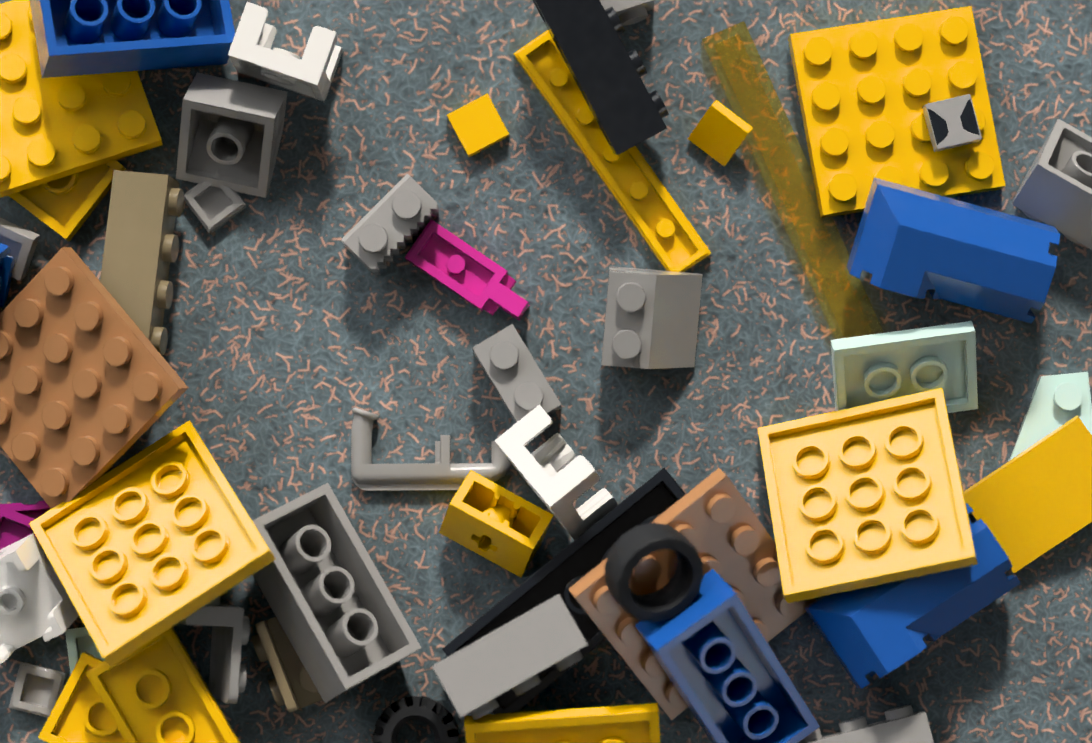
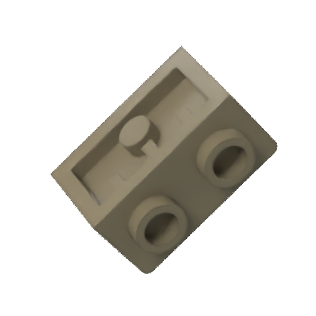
[251,617,323,713]

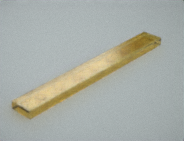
[701,21,884,340]

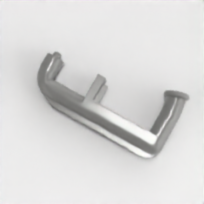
[351,407,511,491]

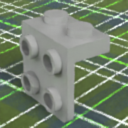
[179,596,250,704]

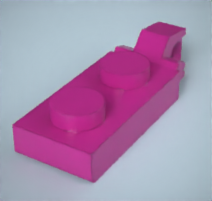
[404,220,530,321]

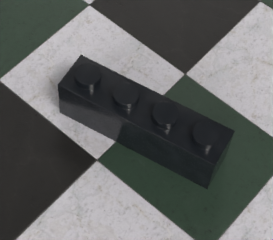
[532,0,669,155]

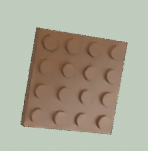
[0,247,188,509]
[568,468,816,721]

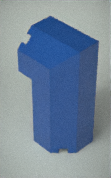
[847,177,1060,323]
[805,503,1020,689]

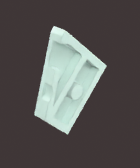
[1008,372,1092,461]

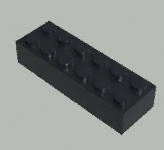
[442,468,686,714]

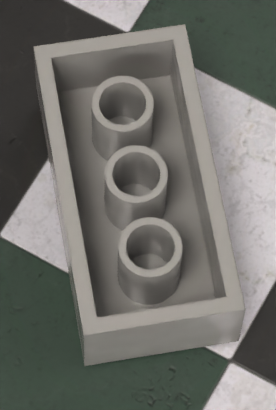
[252,483,421,703]

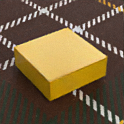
[447,93,509,157]
[688,100,753,167]

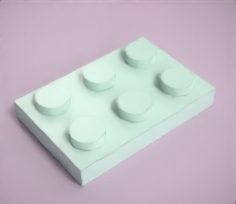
[831,321,978,413]

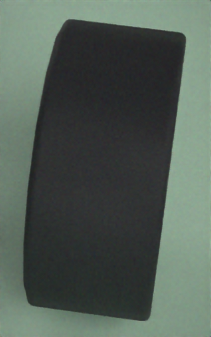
[604,522,704,622]

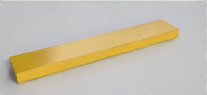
[514,30,711,272]

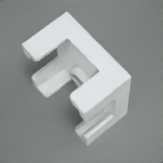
[228,2,343,102]
[495,405,618,540]
[0,533,79,664]

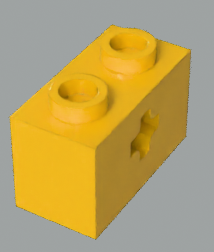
[439,470,554,578]

